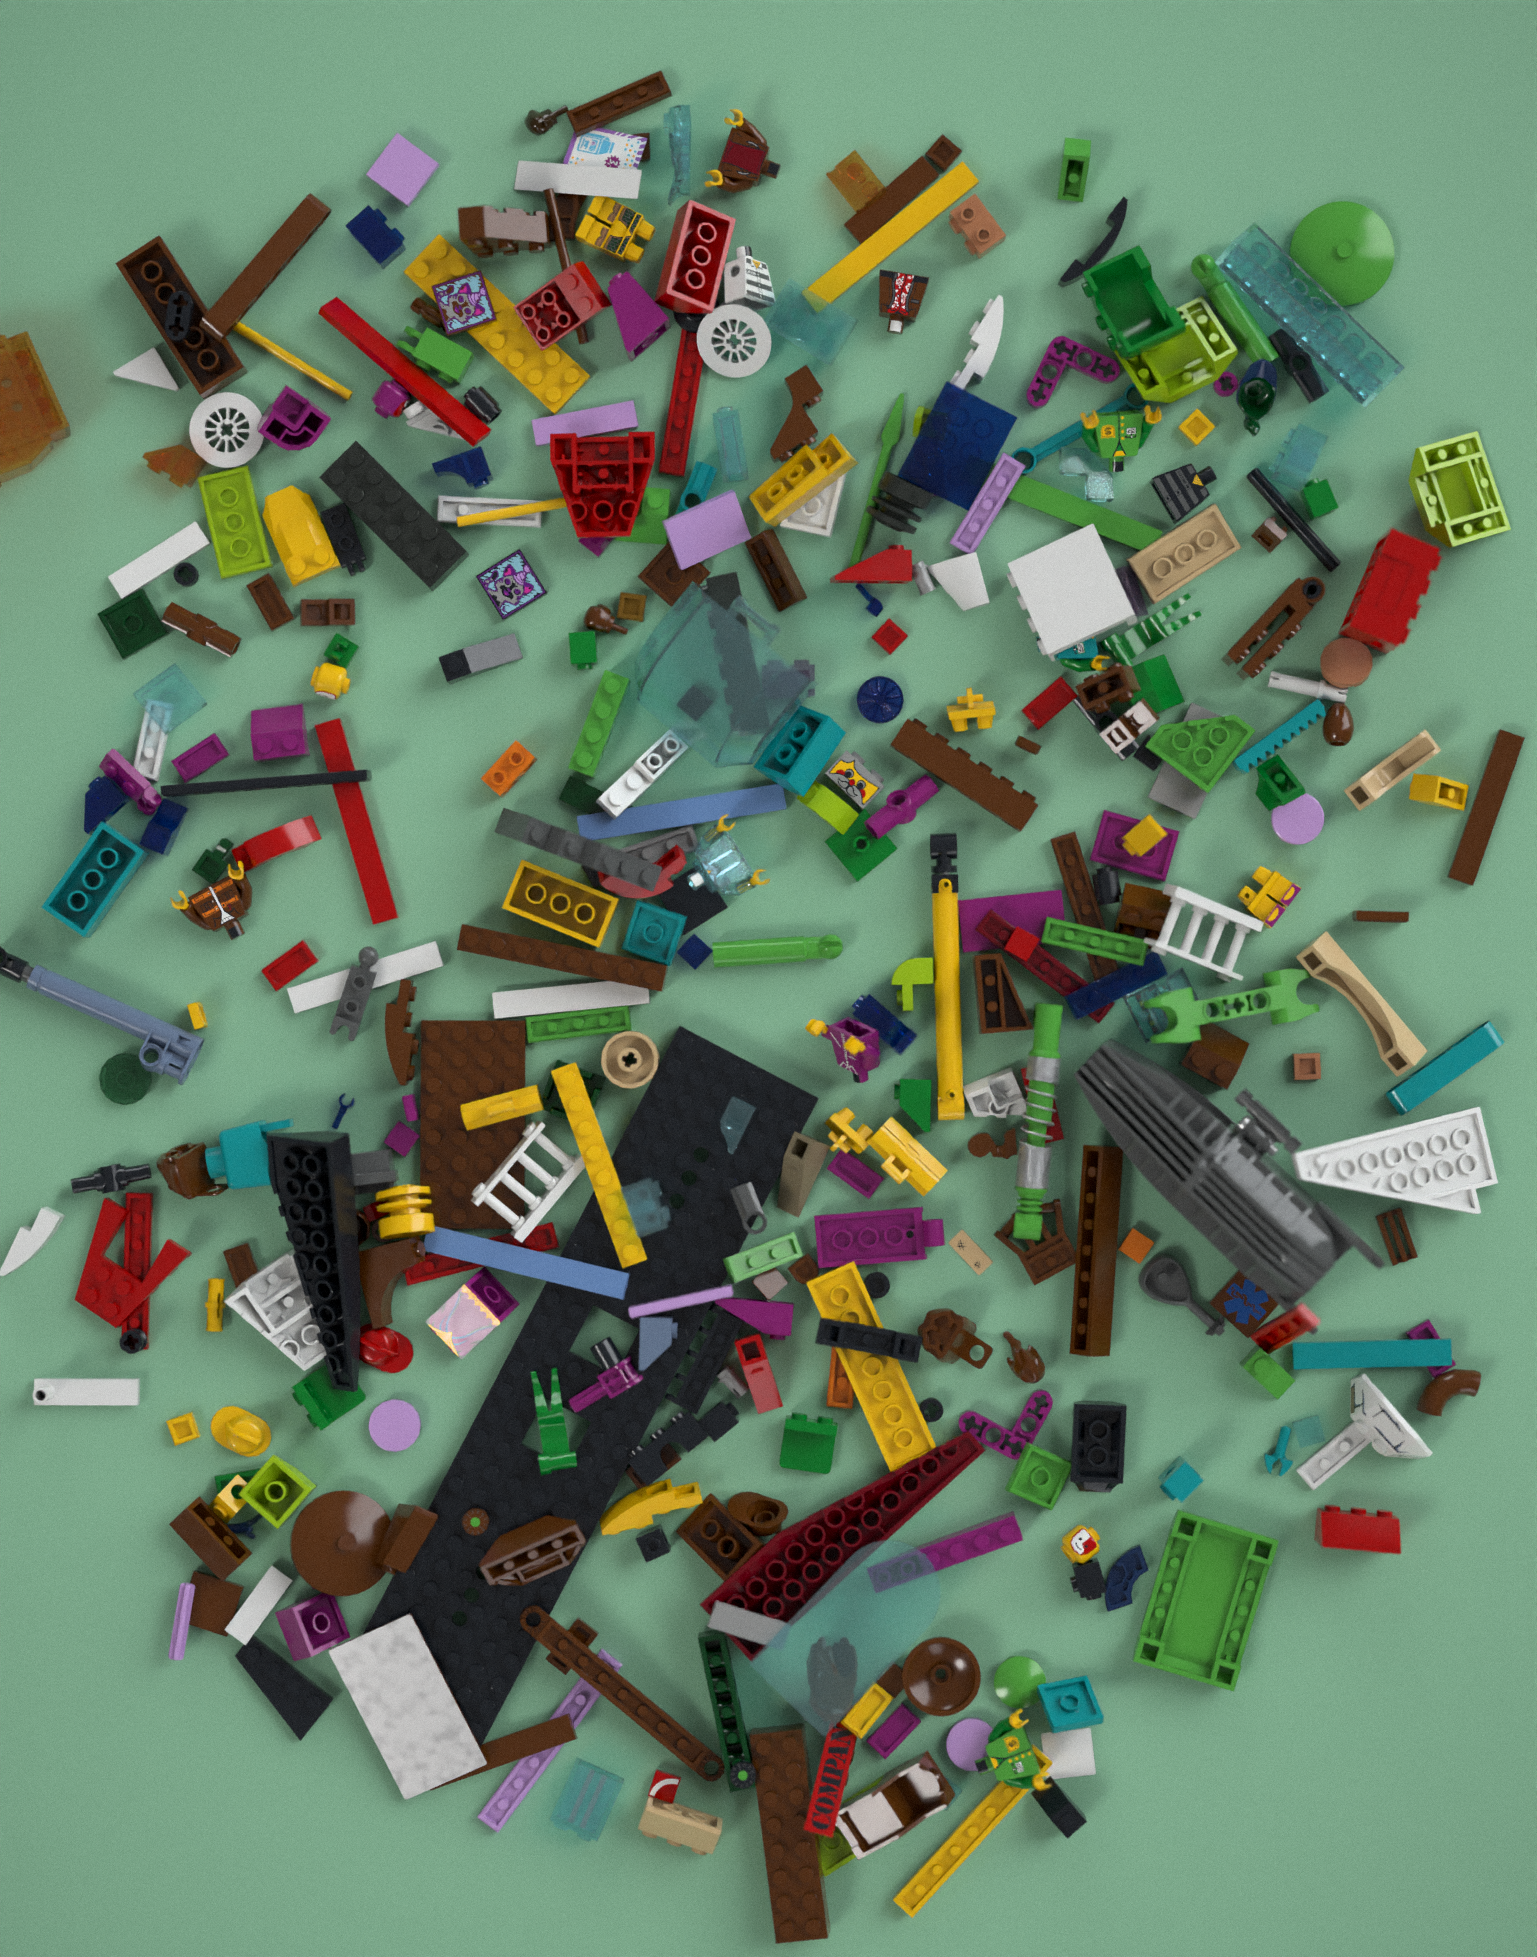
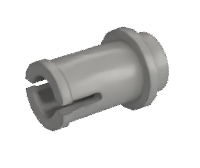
[912,561,936,596]
[716,1365,749,1399]

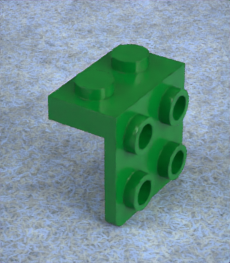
[292,1364,366,1431]
[779,1412,838,1474]

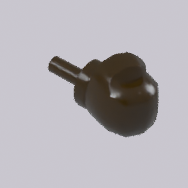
[525,105,569,136]

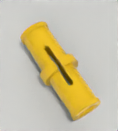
[205,1278,226,1332]

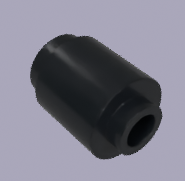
[463,386,502,425]
[1092,867,1122,905]

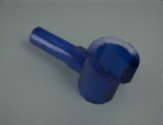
[855,583,883,617]
[332,1093,355,1129]

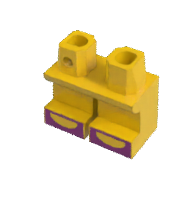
[1236,866,1302,929]

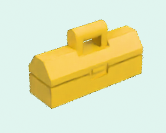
[460,1084,544,1130]
[867,1116,948,1196]

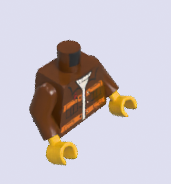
[170,861,253,941]

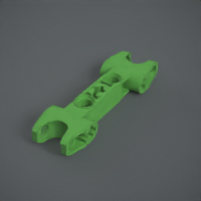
[1144,968,1320,1044]

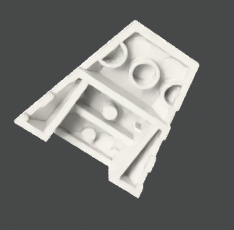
[224,1249,327,1371]

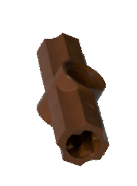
[162,602,242,658]

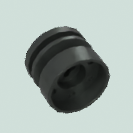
[866,470,934,535]

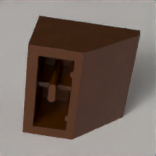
[1113,882,1172,949]

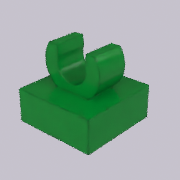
[323,633,360,669]

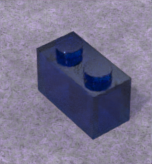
[346,205,406,269]

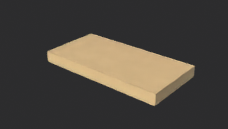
[1126,503,1242,604]

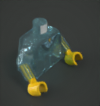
[687,814,770,896]

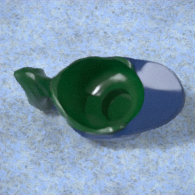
[1236,359,1277,437]

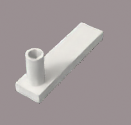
[33,1378,140,1405]

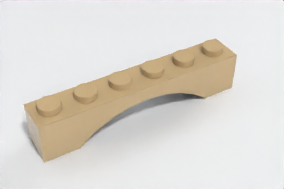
[1296,931,1427,1077]

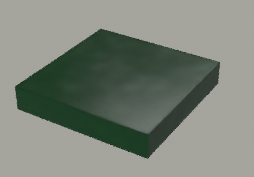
[98,588,169,660]

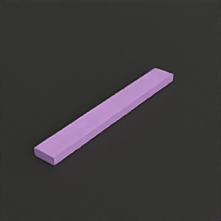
[477,1649,623,1833]

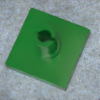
[825,809,898,882]

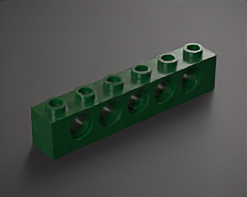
[698,1629,756,1793]

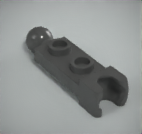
[329,946,379,1041]

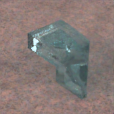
[720,1096,756,1154]

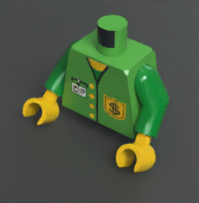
[1080,406,1162,472]
[975,1709,1051,1790]

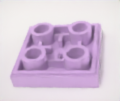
[366,133,440,207]

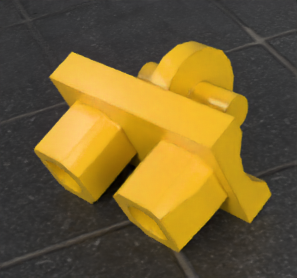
[946,688,996,732]
[824,1107,873,1155]

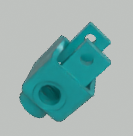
[205,1118,294,1190]

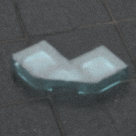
[1059,447,1113,502]

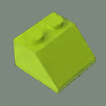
[239,1454,317,1529]

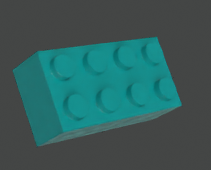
[41,822,149,938]

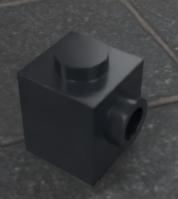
[1070,1557,1106,1600]

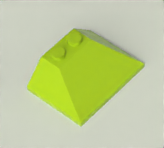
[1114,296,1238,403]
[1408,431,1511,548]

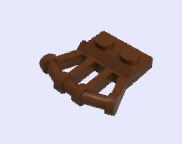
[993,1199,1076,1286]

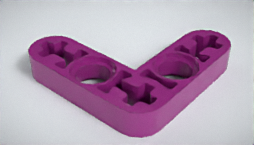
[1026,336,1120,408]
[958,1389,1053,1460]

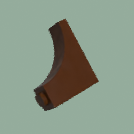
[359,1235,426,1329]

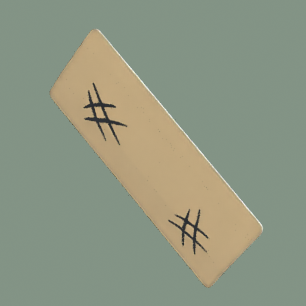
[948,1230,993,1275]

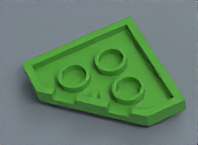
[1145,715,1256,794]

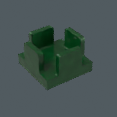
[542,1059,606,1121]

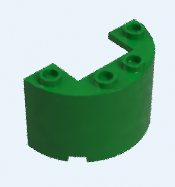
[1081,245,1186,361]

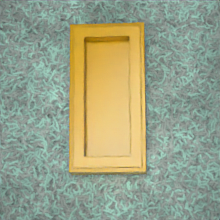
[841,1681,894,1740]

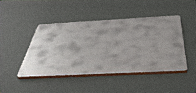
[329,1613,487,1800]

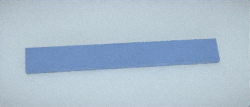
[577,784,787,840]
[424,1226,630,1299]

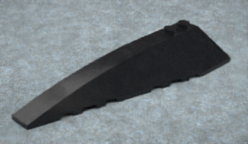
[266,1131,360,1392]

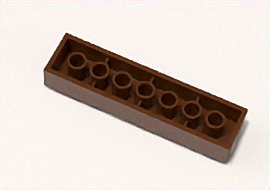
[749,1723,831,1944]

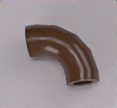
[1416,1369,1481,1417]

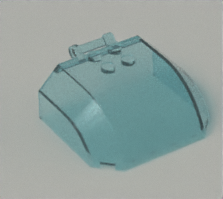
[634,581,818,768]

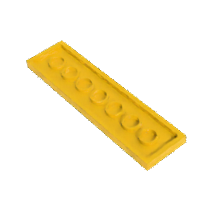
[403,234,591,415]
[806,1261,936,1472]

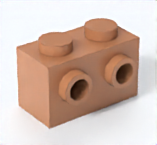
[948,194,1006,259]

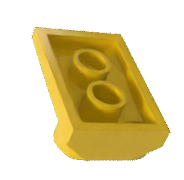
[262,485,341,587]

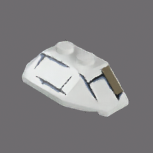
[1350,1373,1433,1459]

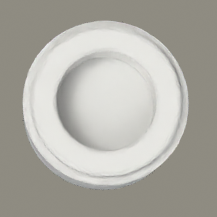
[403,401,428,419]

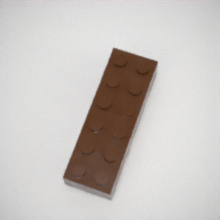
[115,235,248,400]

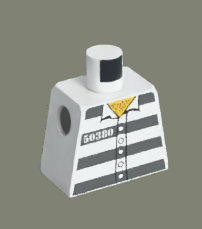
[724,246,776,312]

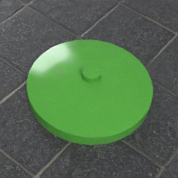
[1289,201,1394,307]

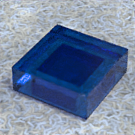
[676,934,713,970]

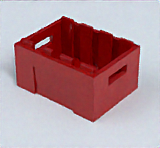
[1338,528,1442,654]

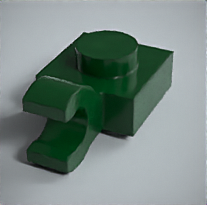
[192,838,234,884]

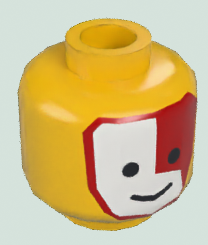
[310,662,351,700]
[1061,1525,1100,1564]

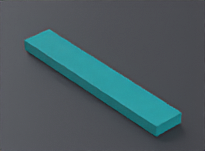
[1292,1338,1452,1369]

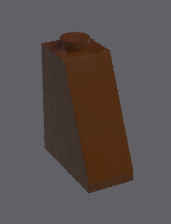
[374,1503,438,1575]

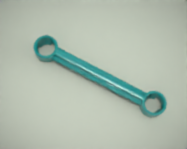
[1011,383,1149,476]

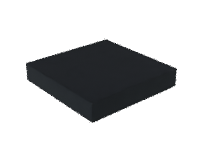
[658,864,728,935]

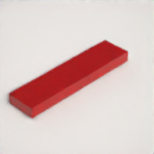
[1250,1302,1321,1354]

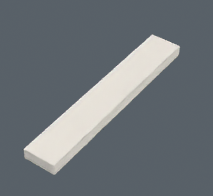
[287,941,444,1014]
[492,981,650,1019]

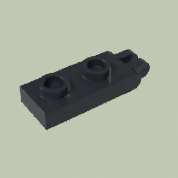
[320,503,366,576]

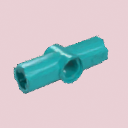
[675,461,718,515]

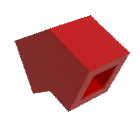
[363,1201,389,1222]

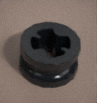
[173,562,199,587]
[920,1398,943,1422]

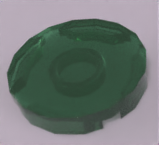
[99,1053,152,1105]

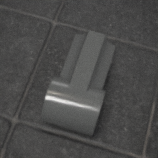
[730,1181,768,1234]

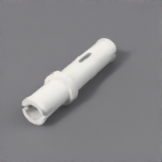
[1267,671,1348,704]

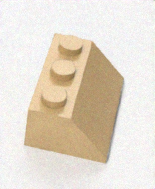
[638,1796,723,1855]

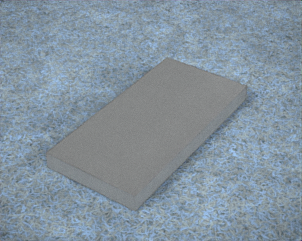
[1147,703,1222,819]

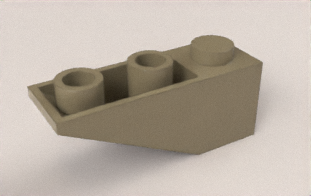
[777,1131,830,1218]

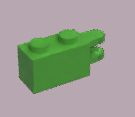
[396,326,475,384]

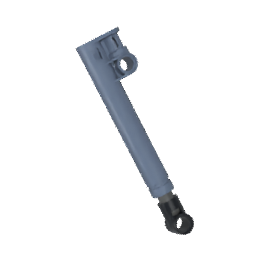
[0,947,204,1085]

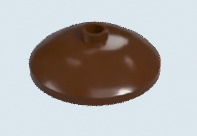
[902,1637,981,1716]

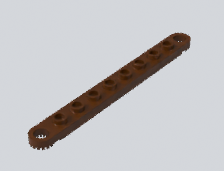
[520,1605,725,1782]

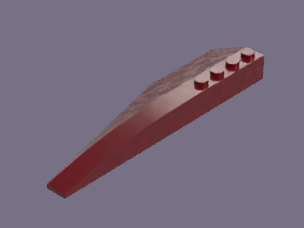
[700,1430,986,1662]

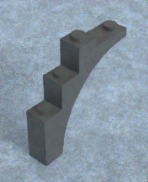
[495,808,662,892]

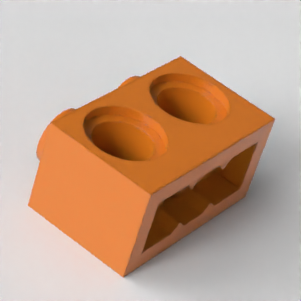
[481,740,537,798]

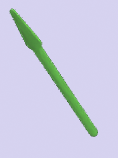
[848,393,904,568]

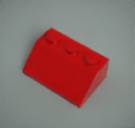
[1314,1505,1401,1554]

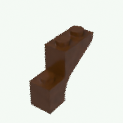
[770,364,823,463]

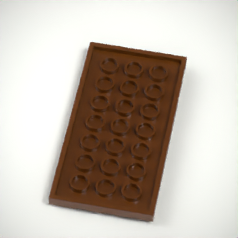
[420,1020,526,1229]

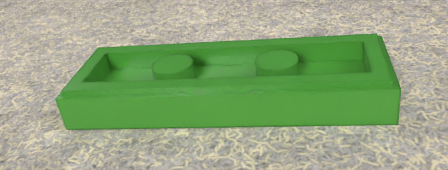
[723,1232,803,1284]

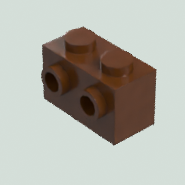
[1075,663,1141,714]

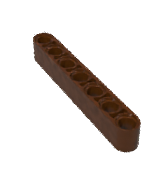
[199,193,332,342]

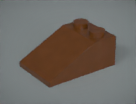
[676,1493,766,1581]

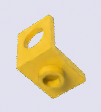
[208,1475,248,1524]

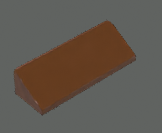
[745,529,807,612]

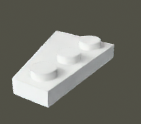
[780,472,847,538]

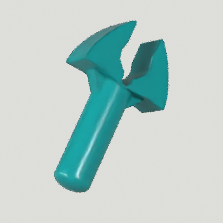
[1264,1426,1293,1476]

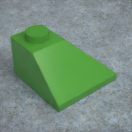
[615,487,671,545]

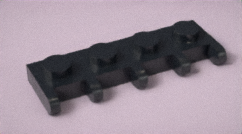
[664,1305,744,1415]

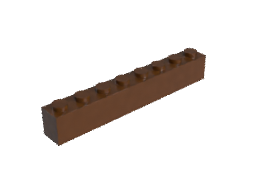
[457,924,668,992]
[1069,1145,1123,1357]

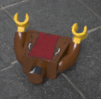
[704,109,781,194]

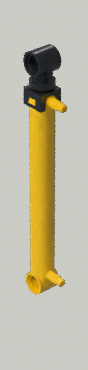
[930,833,964,1121]

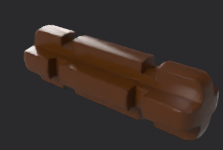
[410,297,446,332]

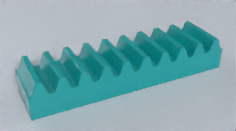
[1232,699,1326,774]

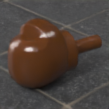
[583,604,628,635]

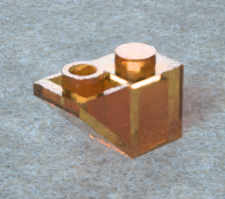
[143,445,207,488]

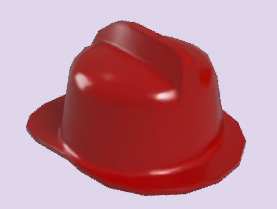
[359,1323,413,1373]

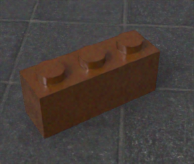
[169,1496,252,1581]

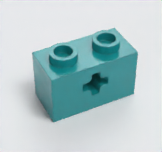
[1158,1456,1204,1503]

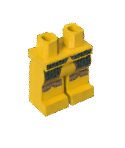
[575,196,656,264]

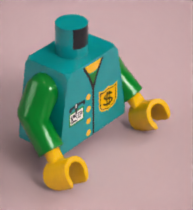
[1036,636,1110,672]

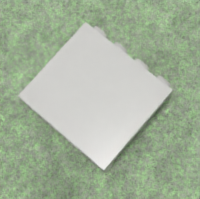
[1007,524,1138,661]

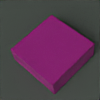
[402,1094,420,1122]
[384,1120,421,1157]

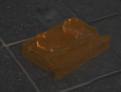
[826,150,888,215]

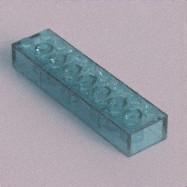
[1215,222,1405,408]

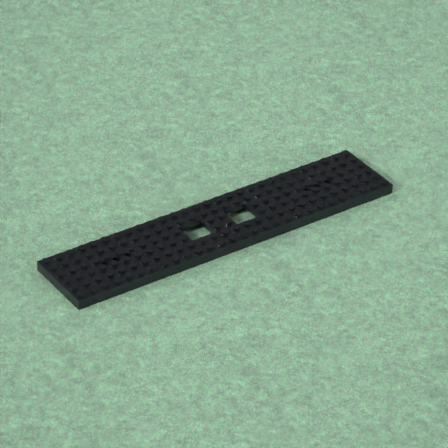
[363,1026,819,1748]

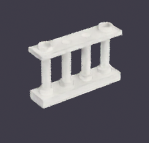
[1144,884,1264,982]
[470,1120,585,1243]

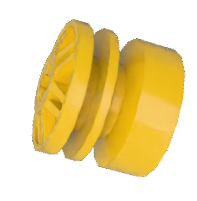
[375,1185,435,1239]

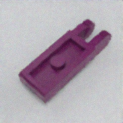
[98,749,162,816]

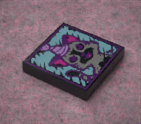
[476,549,548,621]

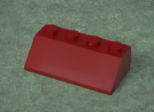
[654,199,736,314]

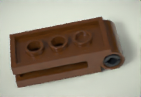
[1221,576,1325,680]

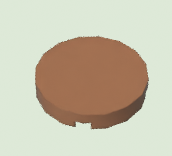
[1320,638,1372,688]

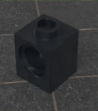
[698,1400,740,1442]
[636,1524,671,1563]

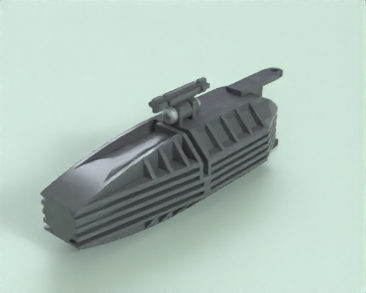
[1074,1039,1385,1335]

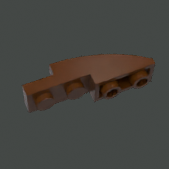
[385,979,419,1085]

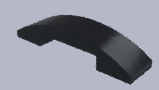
[1058,197,1128,288]
[815,1317,923,1363]

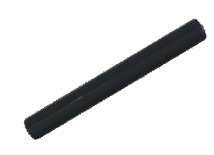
[1246,468,1341,572]

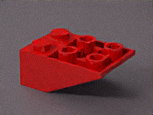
[513,261,612,351]

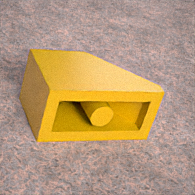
[1409,773,1469,811]
[1122,814,1167,857]

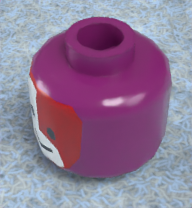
[372,379,411,419]

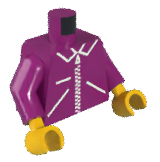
[805,1017,881,1083]

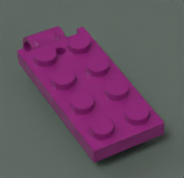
[814,1207,945,1268]

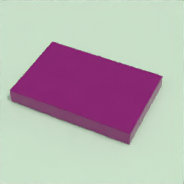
[1089,810,1179,882]

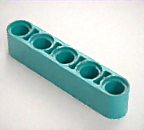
[1385,1021,1505,1116]

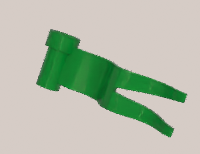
[1099,593,1202,666]
[531,1368,577,1475]

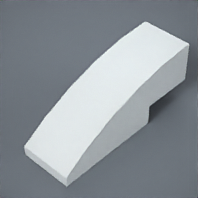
[0,1207,65,1276]

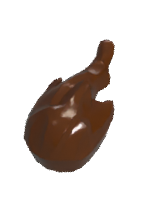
[1003,1331,1045,1384]

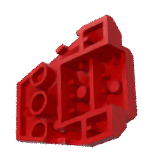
[550,431,655,538]

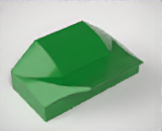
[1255,754,1306,811]

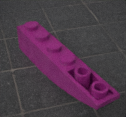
[866,1511,1023,1593]

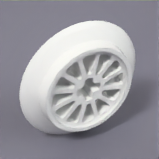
[697,304,772,378]
[189,392,264,468]

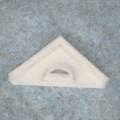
[113,347,180,392]
[406,409,464,440]

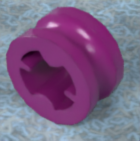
[1213,372,1238,397]

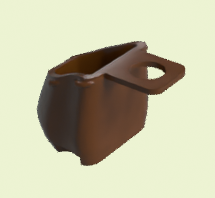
[156,1142,229,1199]
[917,1308,993,1369]

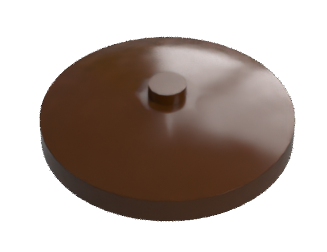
[290,1490,391,1596]

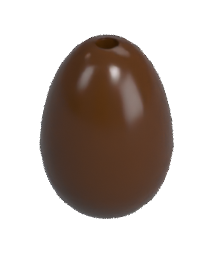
[1322,703,1354,746]

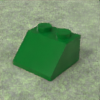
[1128,654,1185,714]

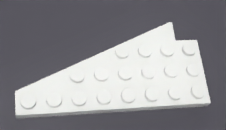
[1291,1107,1498,1214]

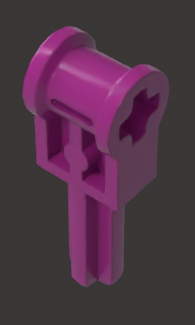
[569,1356,644,1412]

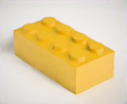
[502,859,620,948]

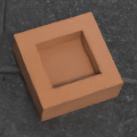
[1293,1053,1321,1080]

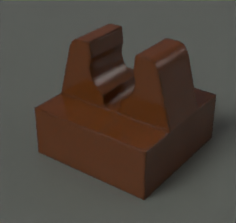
[1251,516,1287,553]

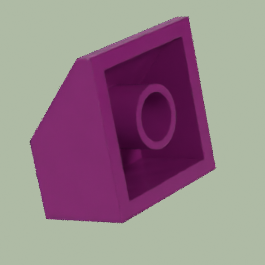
[250,704,310,762]
[275,1592,350,1661]

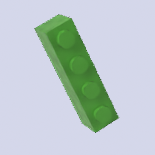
[568,670,631,778]

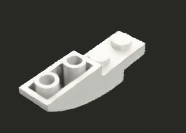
[949,295,1004,398]
[596,729,688,820]

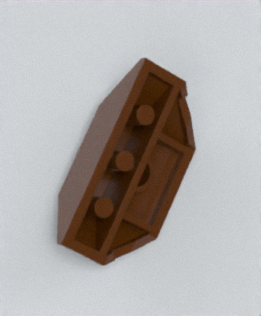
[479,1515,586,1585]

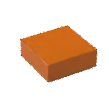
[1118,1228,1154,1264]

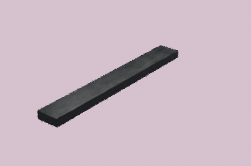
[161,770,372,797]

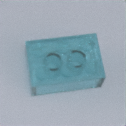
[764,278,859,365]

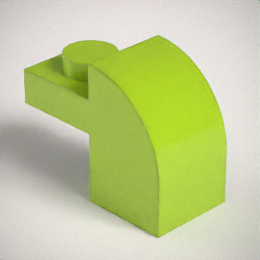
[796,780,859,835]
[891,958,933,1011]

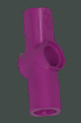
[864,774,939,840]

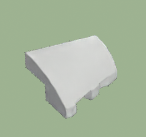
[927,552,990,611]
[963,1067,1027,1119]

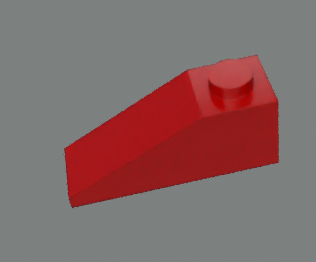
[830,545,912,584]

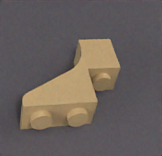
[1344,730,1441,811]

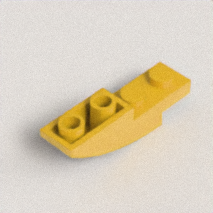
[599,1479,703,1535]

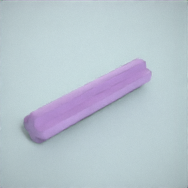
[168,1582,195,1660]

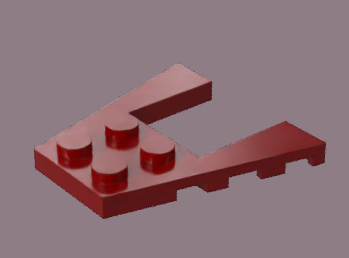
[75,1197,192,1328]

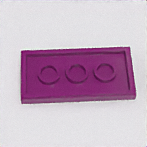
[958,890,1065,952]

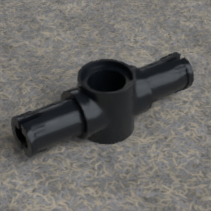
[71,1163,152,1194]

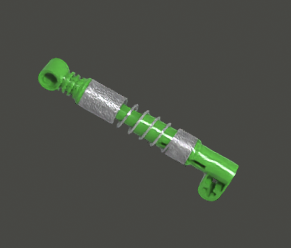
[1013,1002,1063,1240]

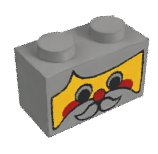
[825,750,885,810]

